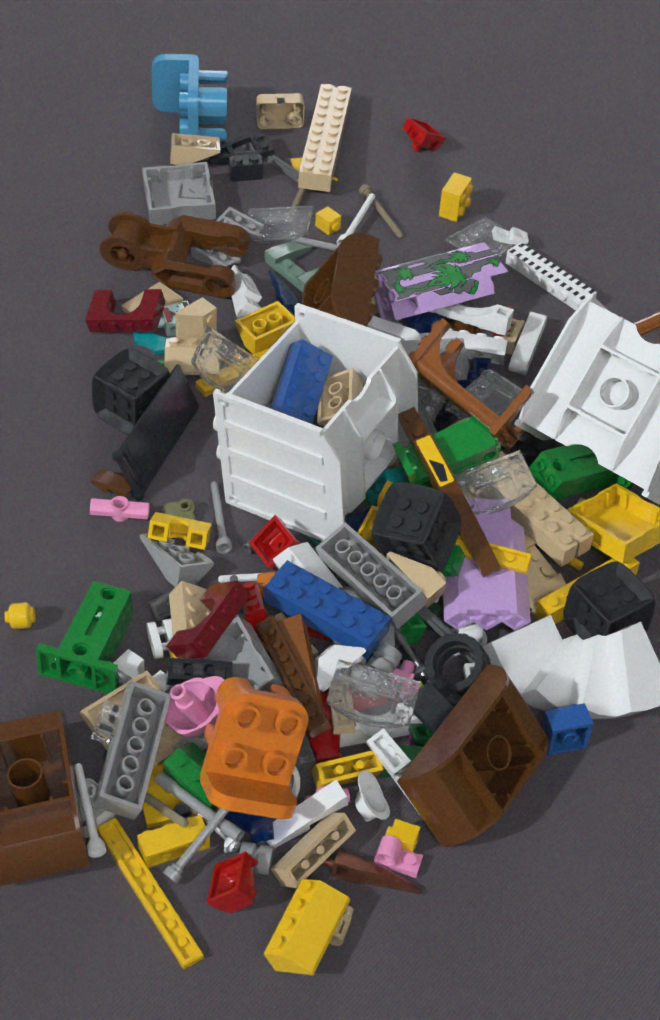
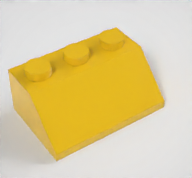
[235,301,295,354]

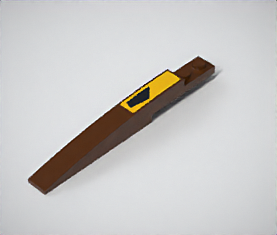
[398,407,501,578]

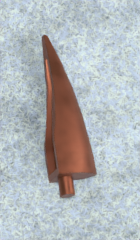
[323,849,421,894]

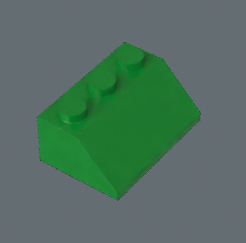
[163,743,218,811]

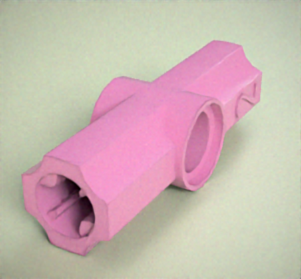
[90,496,150,522]

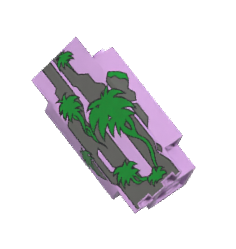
[374,242,508,322]

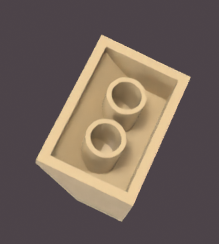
[175,297,217,339]
[164,337,221,375]
[317,368,364,426]

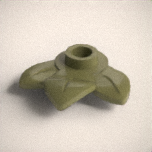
[161,499,195,520]

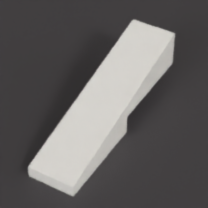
[366,728,420,815]
[261,780,348,848]

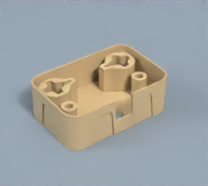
[256,93,305,129]

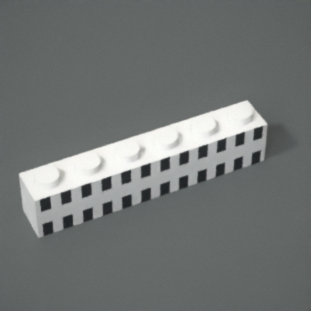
[506,242,597,310]

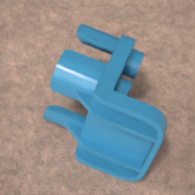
[151,54,227,142]

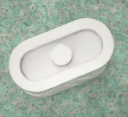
[146,619,173,659]

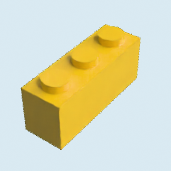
[311,751,383,789]
[137,815,210,868]

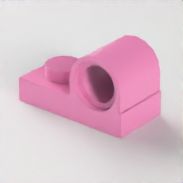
[374,835,423,878]

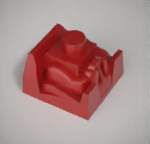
[402,117,446,152]
[249,515,301,571]
[206,851,258,913]

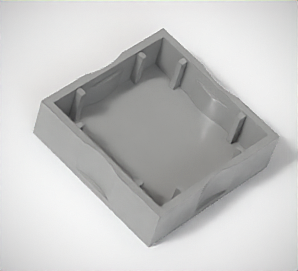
[142,162,216,225]
[194,616,285,692]

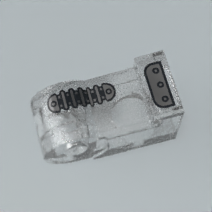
[90,700,121,745]

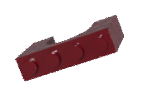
[85,289,166,332]
[166,580,251,659]

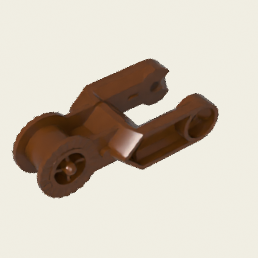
[99,212,251,298]

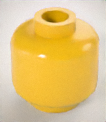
[5,602,36,630]

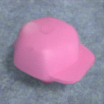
[165,676,224,738]

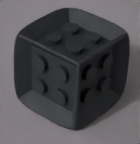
[92,348,170,435]
[372,482,461,571]
[564,561,655,640]

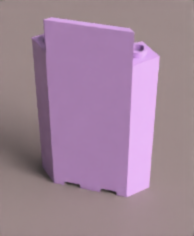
[443,500,531,630]

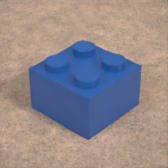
[541,703,594,756]

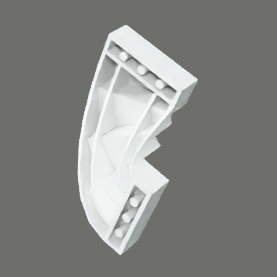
[482,615,660,719]

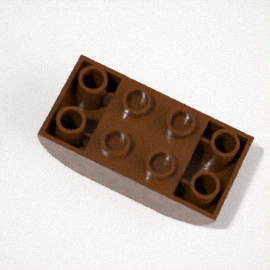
[301,233,383,327]
[397,665,549,847]
[0,709,90,886]

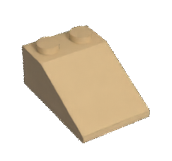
[170,133,220,166]
[386,552,446,608]

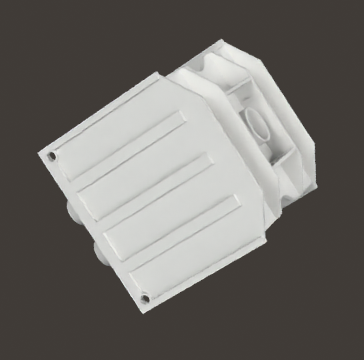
[514,293,660,505]
[213,303,418,541]

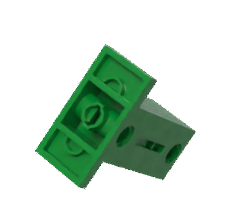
[392,416,501,488]
[526,444,634,500]
[36,581,133,694]

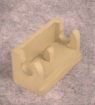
[500,318,525,355]

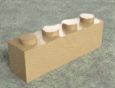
[270,812,356,888]

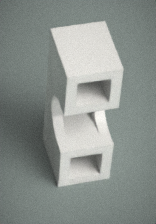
[114,649,174,694]

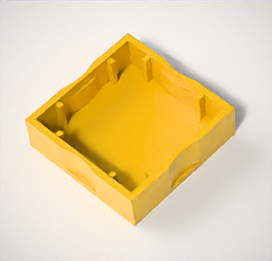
[566,483,660,564]

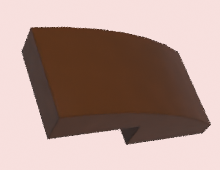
[90,469,131,498]

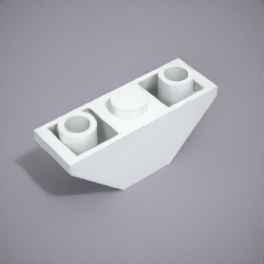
[314,645,366,692]

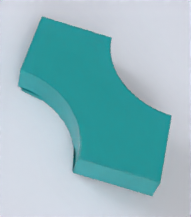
[133,332,170,355]

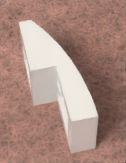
[492,226,529,245]

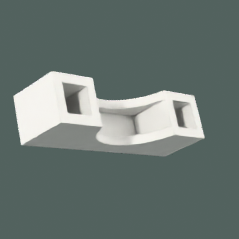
[338,703,422,748]

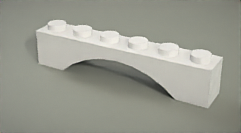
[430,304,514,336]

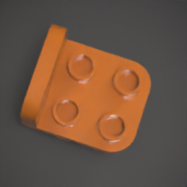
[200,677,308,819]

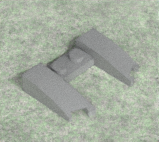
[191,206,264,267]

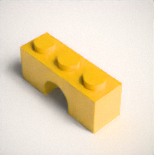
[148,512,212,550]

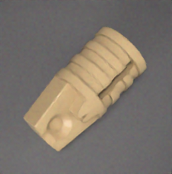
[329,905,353,946]

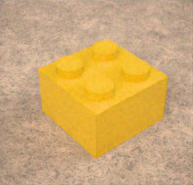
[439,172,473,222]

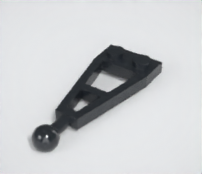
[194,130,274,164]

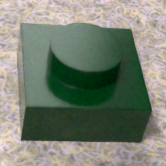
[408,723,433,745]

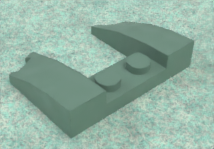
[264,241,319,292]

